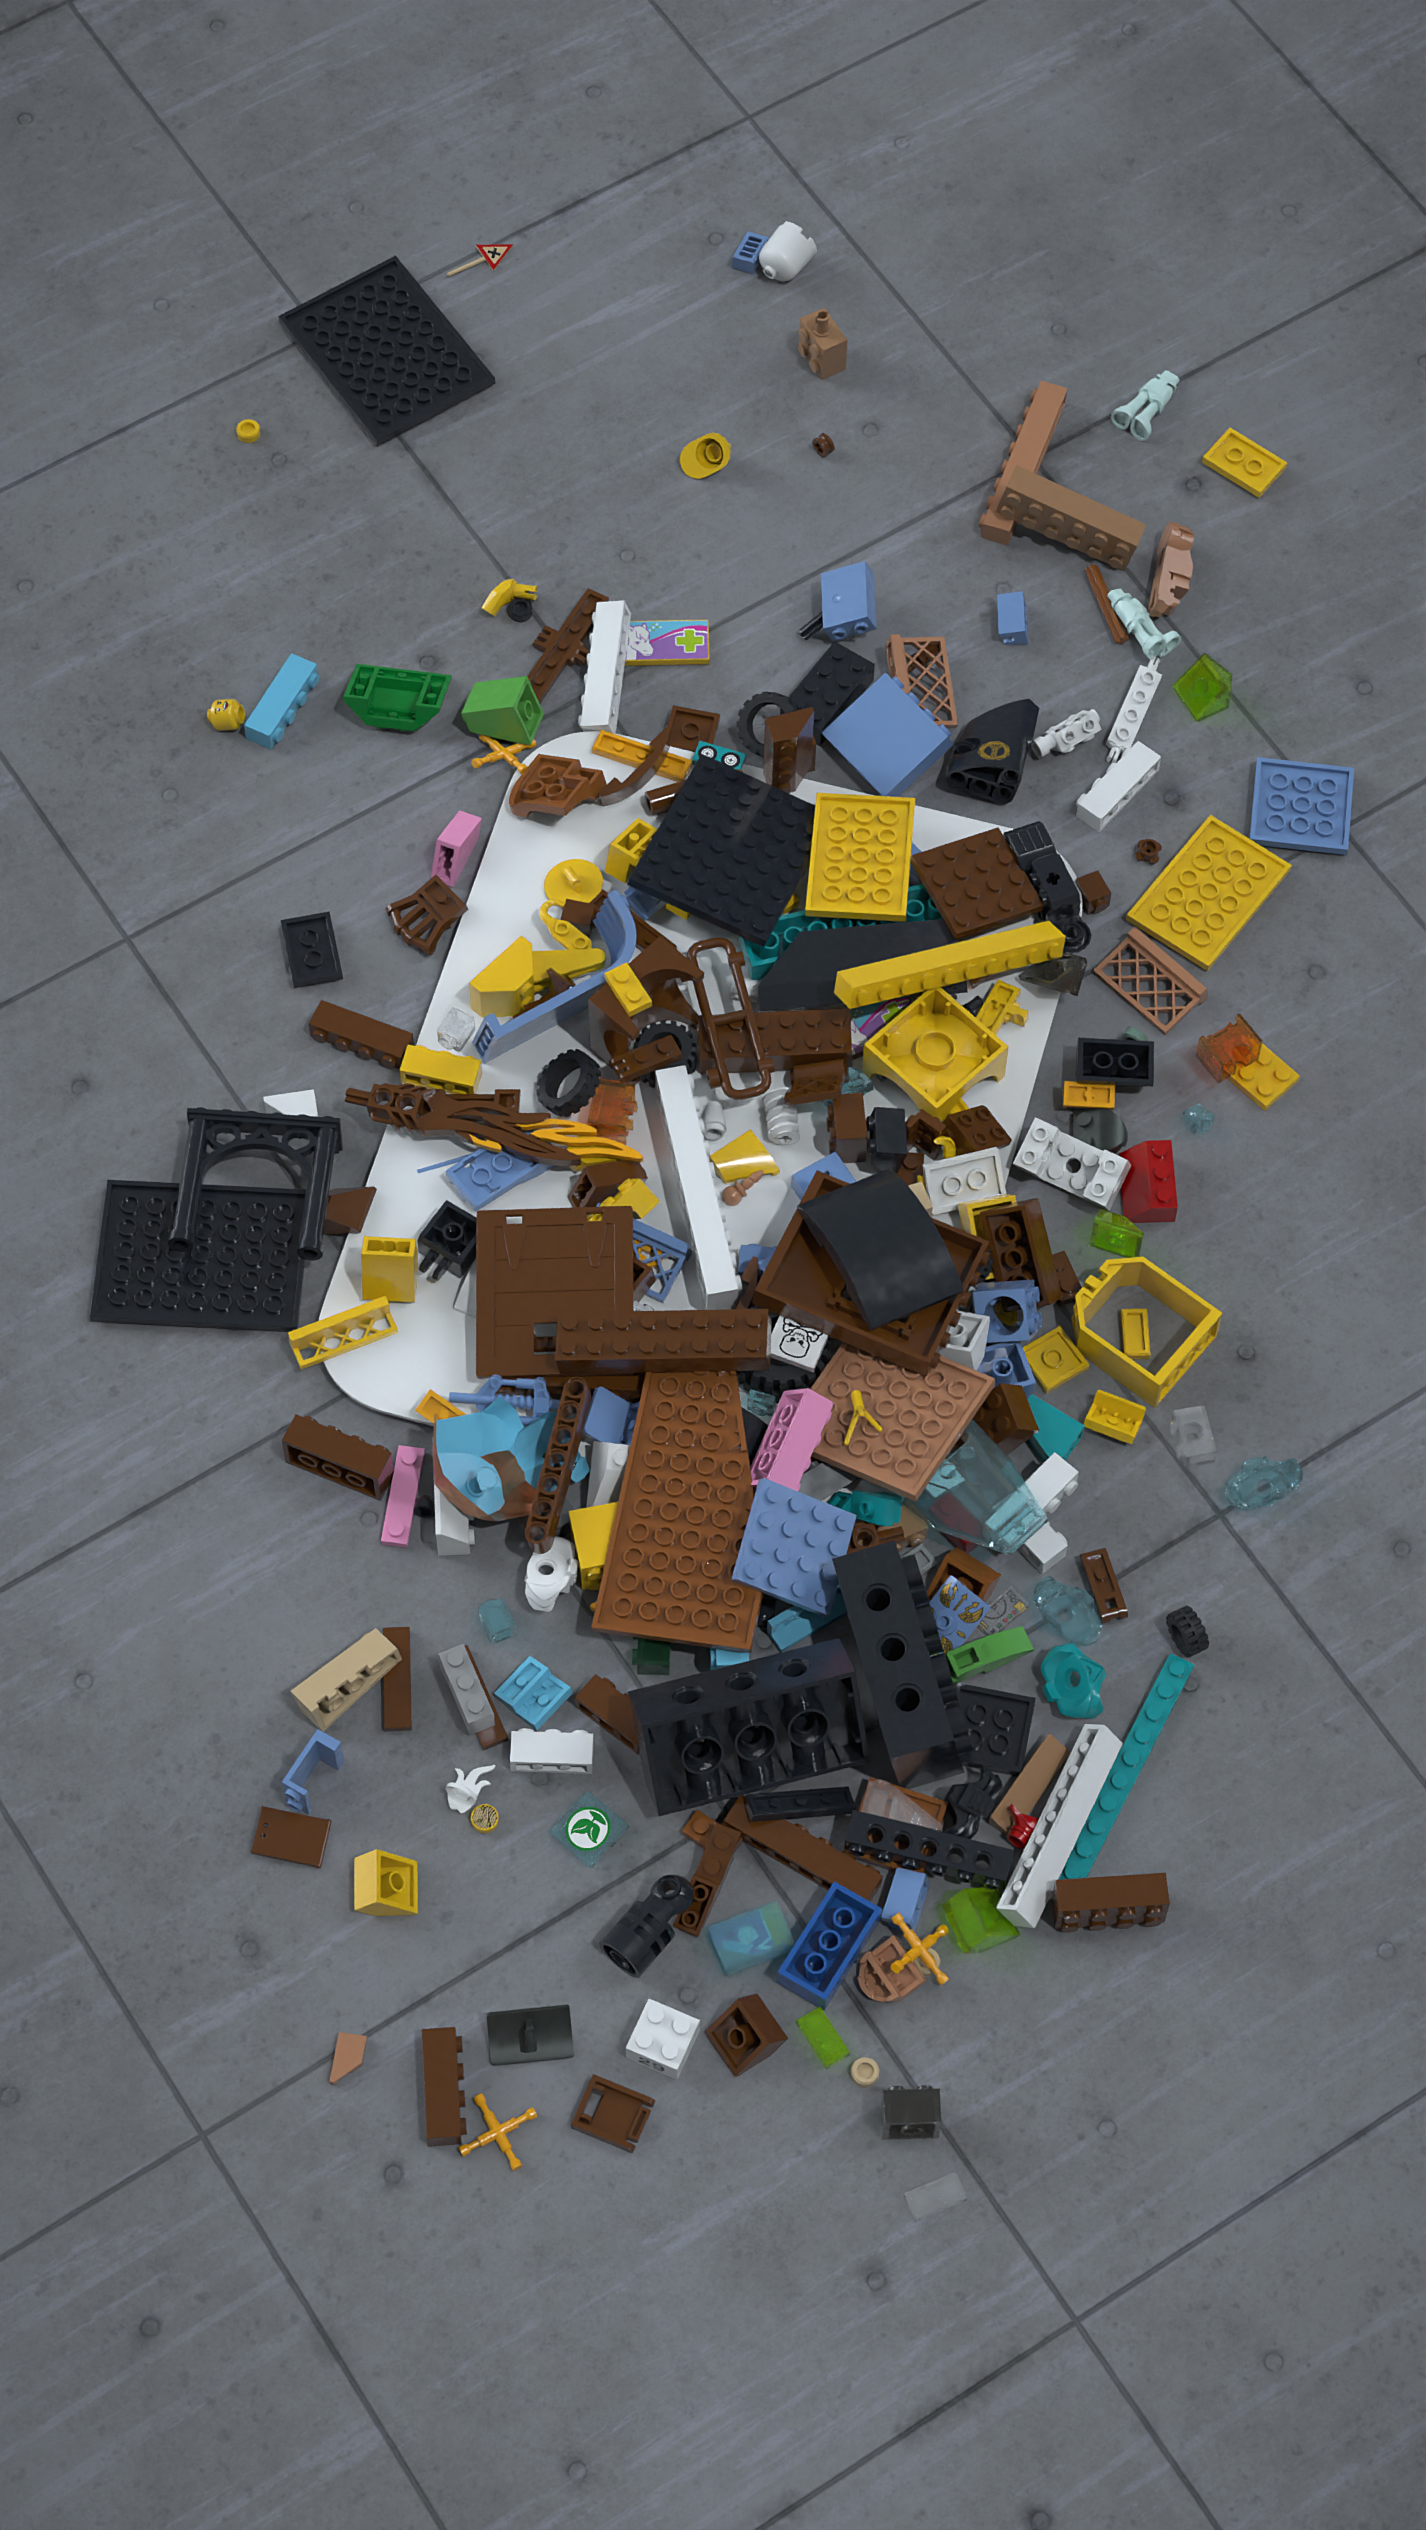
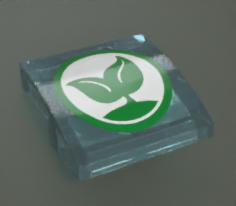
[550,1791,629,1868]

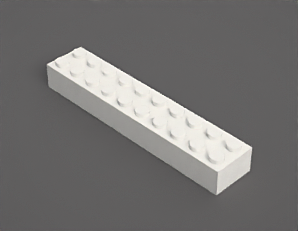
[655,1065,742,1310]

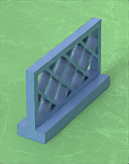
[594,1203,692,1303]

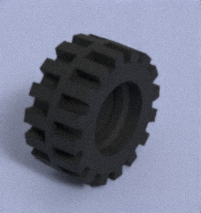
[1166,1605,1209,1658]

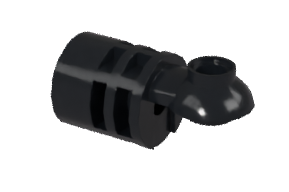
[599,1874,694,1978]

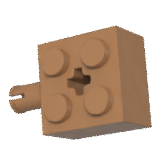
[797,308,848,380]

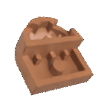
[858,1935,927,2003]

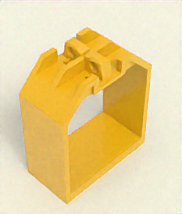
[1071,1257,1223,1408]

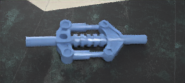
[449,1374,560,1426]

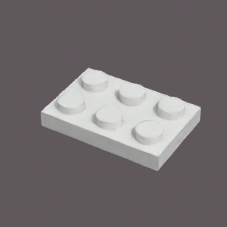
[922,1147,1006,1215]

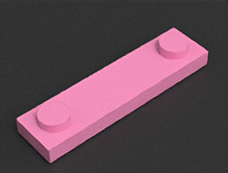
[381,1445,425,1548]

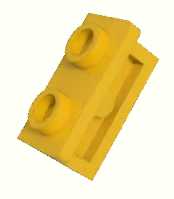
[1083,1390,1146,1445]

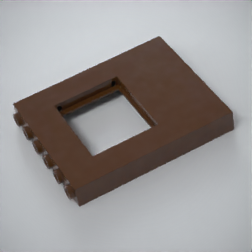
[752,1170,991,1377]

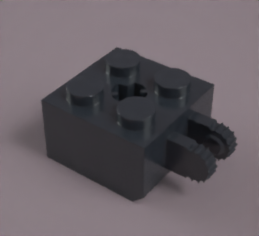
[417,1200,477,1281]

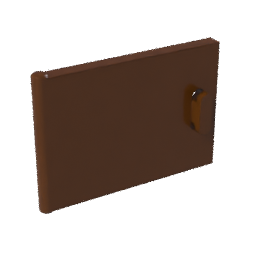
[251,1806,332,1868]

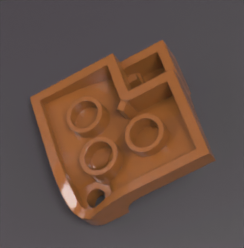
[509,754,607,817]

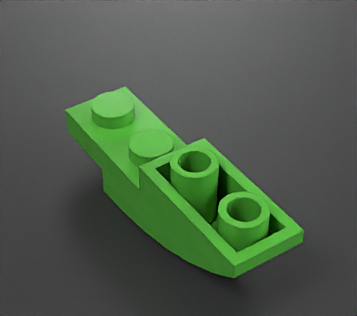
[946,1626,1034,1685]

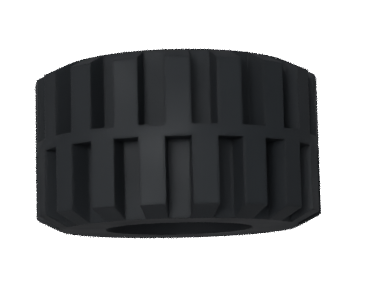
[633,1020,697,1088]

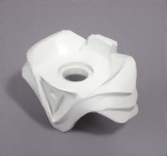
[524,1537,579,1612]

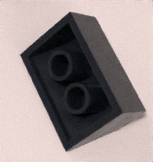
[1075,1037,1154,1087]

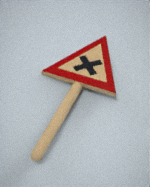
[447,244,514,277]

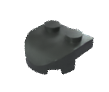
[1073,1108,1128,1161]

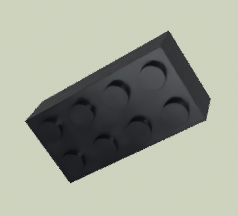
[780,641,875,746]

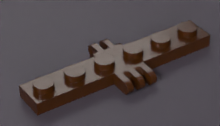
[528,588,609,704]

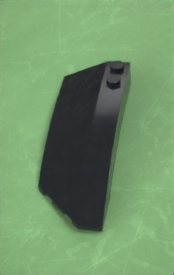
[756,919,968,1011]

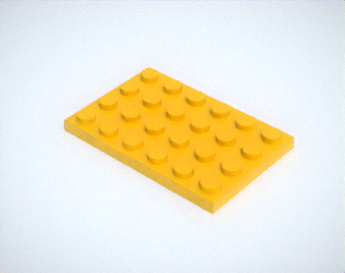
[805,793,915,922]
[1126,815,1292,971]

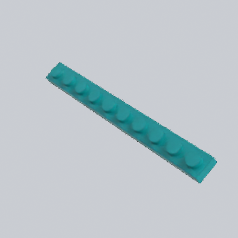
[1058,1653,1195,1880]

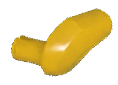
[481,579,538,616]

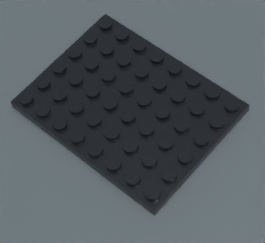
[278,255,495,446]
[627,754,815,947]
[90,1180,306,1332]

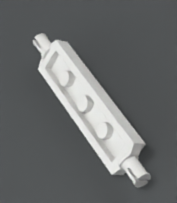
[1105,657,1162,764]

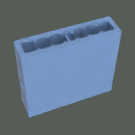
[822,672,954,797]

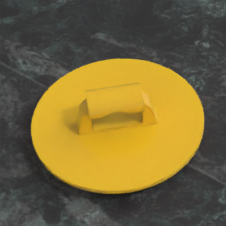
[544,859,603,908]

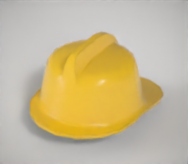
[680,433,731,479]

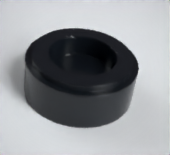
[508,598,532,622]

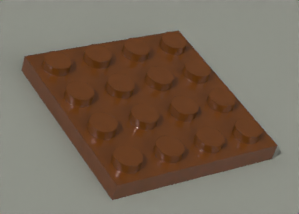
[910,827,1044,939]

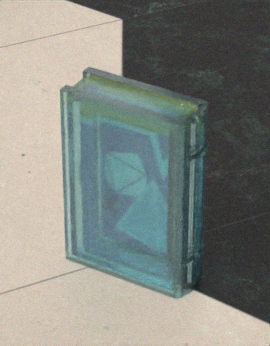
[707,1900,795,1977]

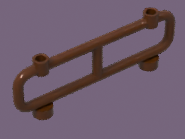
[680,937,775,1100]

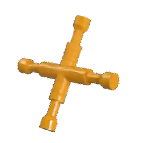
[471,734,536,774]
[891,1912,949,1986]
[458,2093,537,2171]

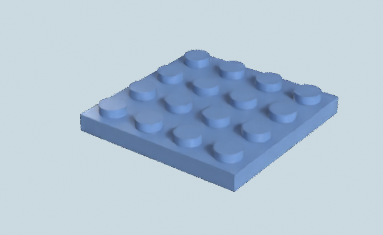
[1249,757,1354,855]
[731,1478,857,1617]

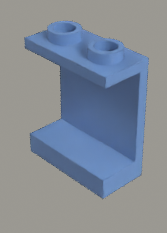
[282,1729,344,1815]

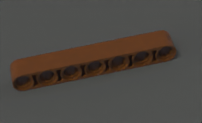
[525,1377,592,1554]

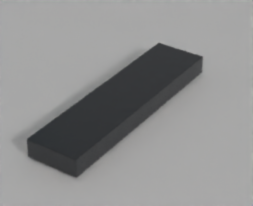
[744,1786,856,1822]

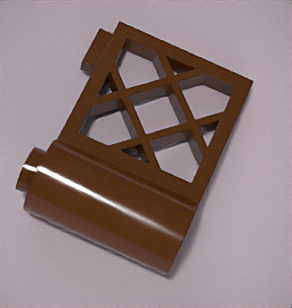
[784,1058,849,1105]

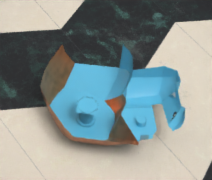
[432,1396,590,1521]

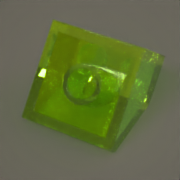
[941,1887,1020,1954]

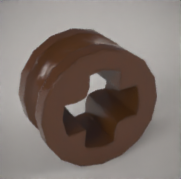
[812,433,835,457]

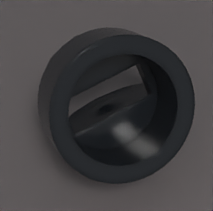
[414,1495,435,1518]

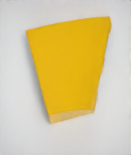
[709,1129,780,1184]

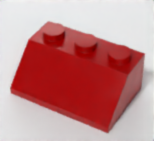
[1118,1140,1178,1223]

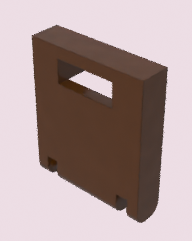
[571,2074,655,2153]

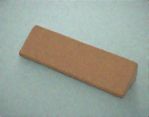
[989,1734,1071,1835]

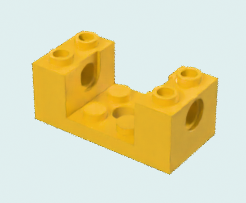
[605,818,692,920]

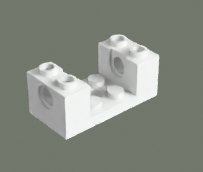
[1013,1117,1131,1211]

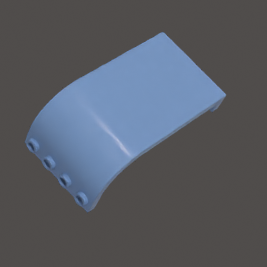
[472,889,636,1064]

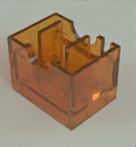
[1196,1013,1263,1084]
[588,1078,638,1145]

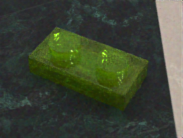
[796,2007,850,2070]

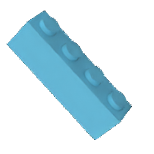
[244,653,320,750]

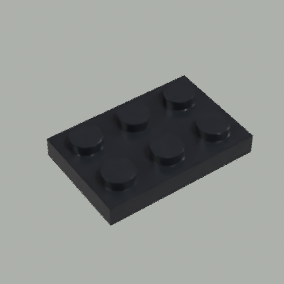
[280,911,343,988]

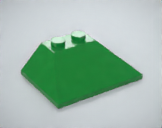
[343,664,452,732]

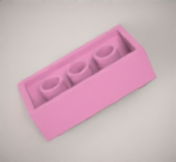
[750,1388,834,1491]

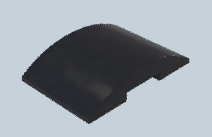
[797,1168,964,1331]

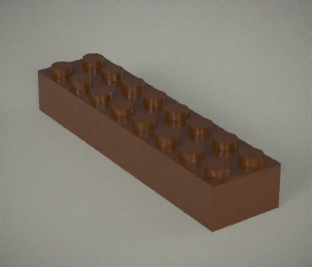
[555,1309,772,1374]

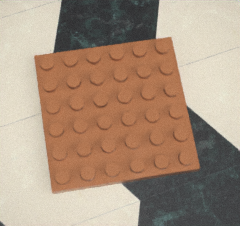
[811,1342,996,1501]

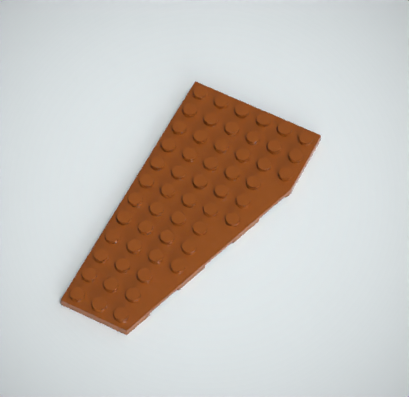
[591,1371,763,1653]

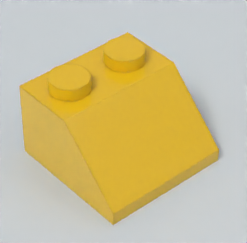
[354,1849,418,1916]

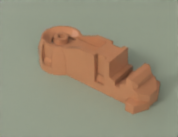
[1147,521,1194,618]

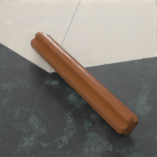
[1085,564,1129,645]

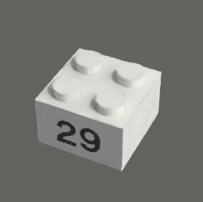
[626,1999,700,2080]

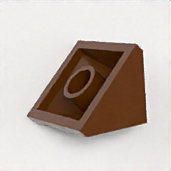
[323,1186,377,1234]

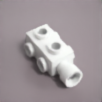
[1031,709,1101,758]

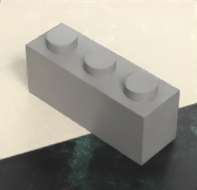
[438,1644,495,1735]

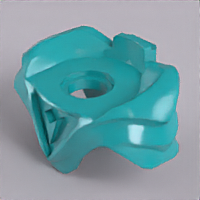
[1041,1642,1107,1719]

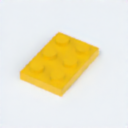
[1202,428,1287,498]
[1210,1029,1300,1111]

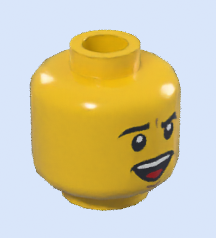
[207,699,245,731]

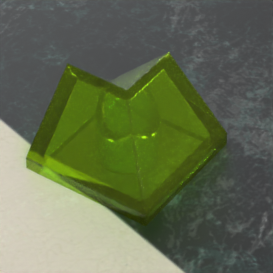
[1172,653,1232,722]
[1089,1209,1144,1258]

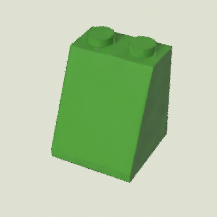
[462,676,544,745]

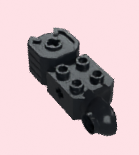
[1003,821,1092,954]

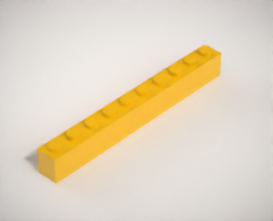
[834,921,1066,1009]

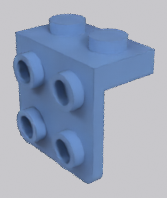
[583,1387,640,1445]

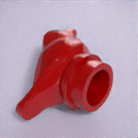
[1007,1804,1039,1849]

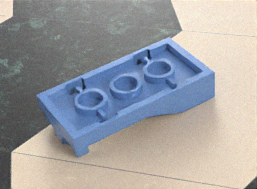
[446,1129,555,1212]

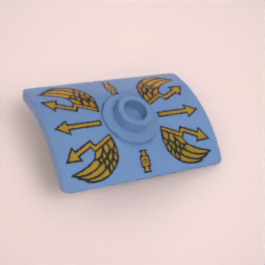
[929,1575,990,1657]

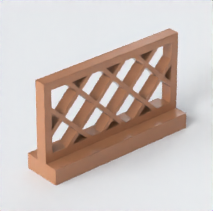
[885,634,958,728]
[1093,926,1208,1035]

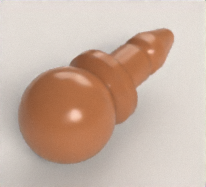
[722,1170,764,1206]

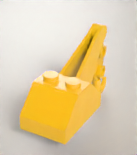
[469,899,606,1018]

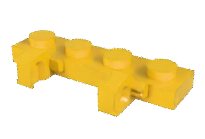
[976,980,1029,1035]

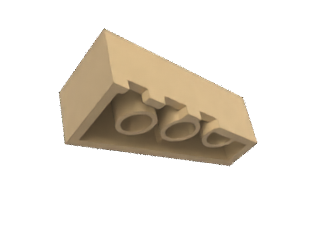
[291,1628,402,1732]

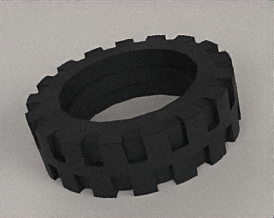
[736,692,798,757]
[537,1049,601,1117]

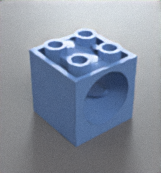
[973,1280,1042,1343]

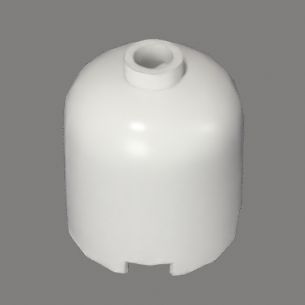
[759,222,817,282]

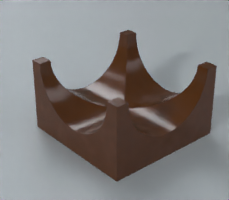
[588,936,704,1087]

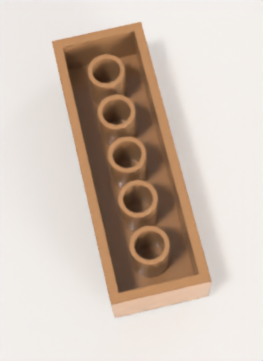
[995,465,1146,571]

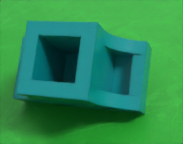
[850,1490,902,1527]

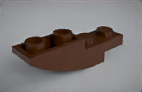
[673,1822,742,1937]

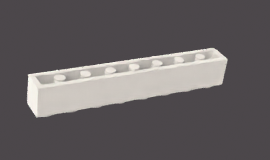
[996,1724,1123,1928]

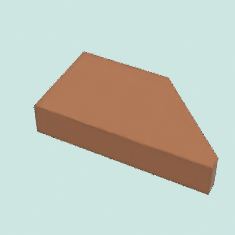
[329,2032,367,2085]

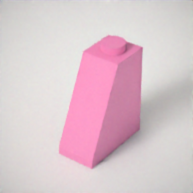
[431,810,482,887]

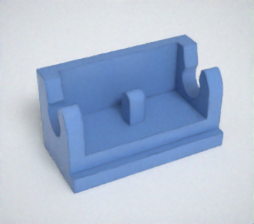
[997,591,1028,645]
[881,1867,930,1933]

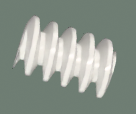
[764,1087,801,1145]

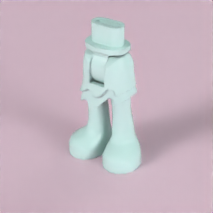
[1111,370,1179,441]
[1107,589,1181,659]

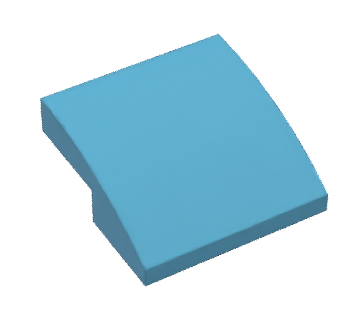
[494,1656,573,1731]

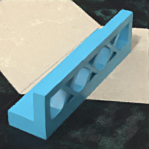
[767,1583,848,1653]

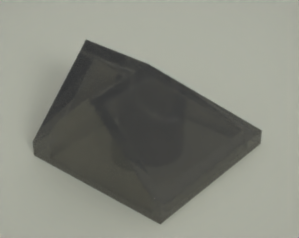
[1018,952,1087,996]

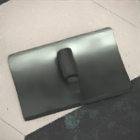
[486,2005,574,2066]

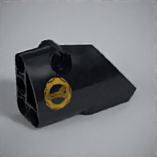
[946,699,1039,804]

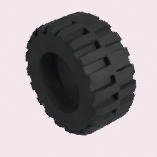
[736,1307,831,1403]

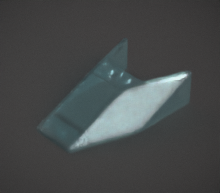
[889,1420,1048,1555]

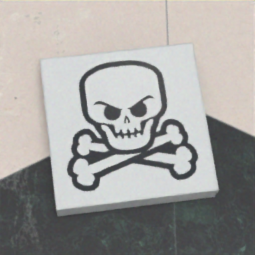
[770,1315,829,1372]

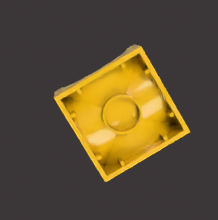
[862,987,1009,1122]

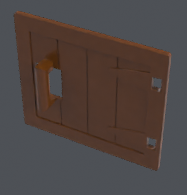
[476,1206,634,1379]

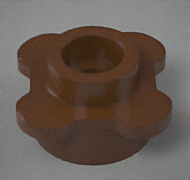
[1135,839,1162,864]

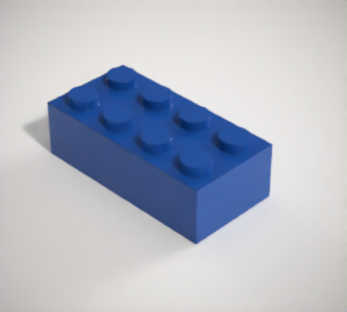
[777,1881,882,2011]

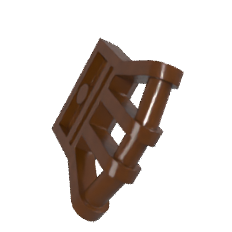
[386,875,468,955]

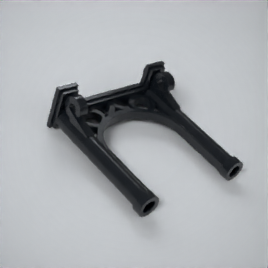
[168,1107,343,1261]

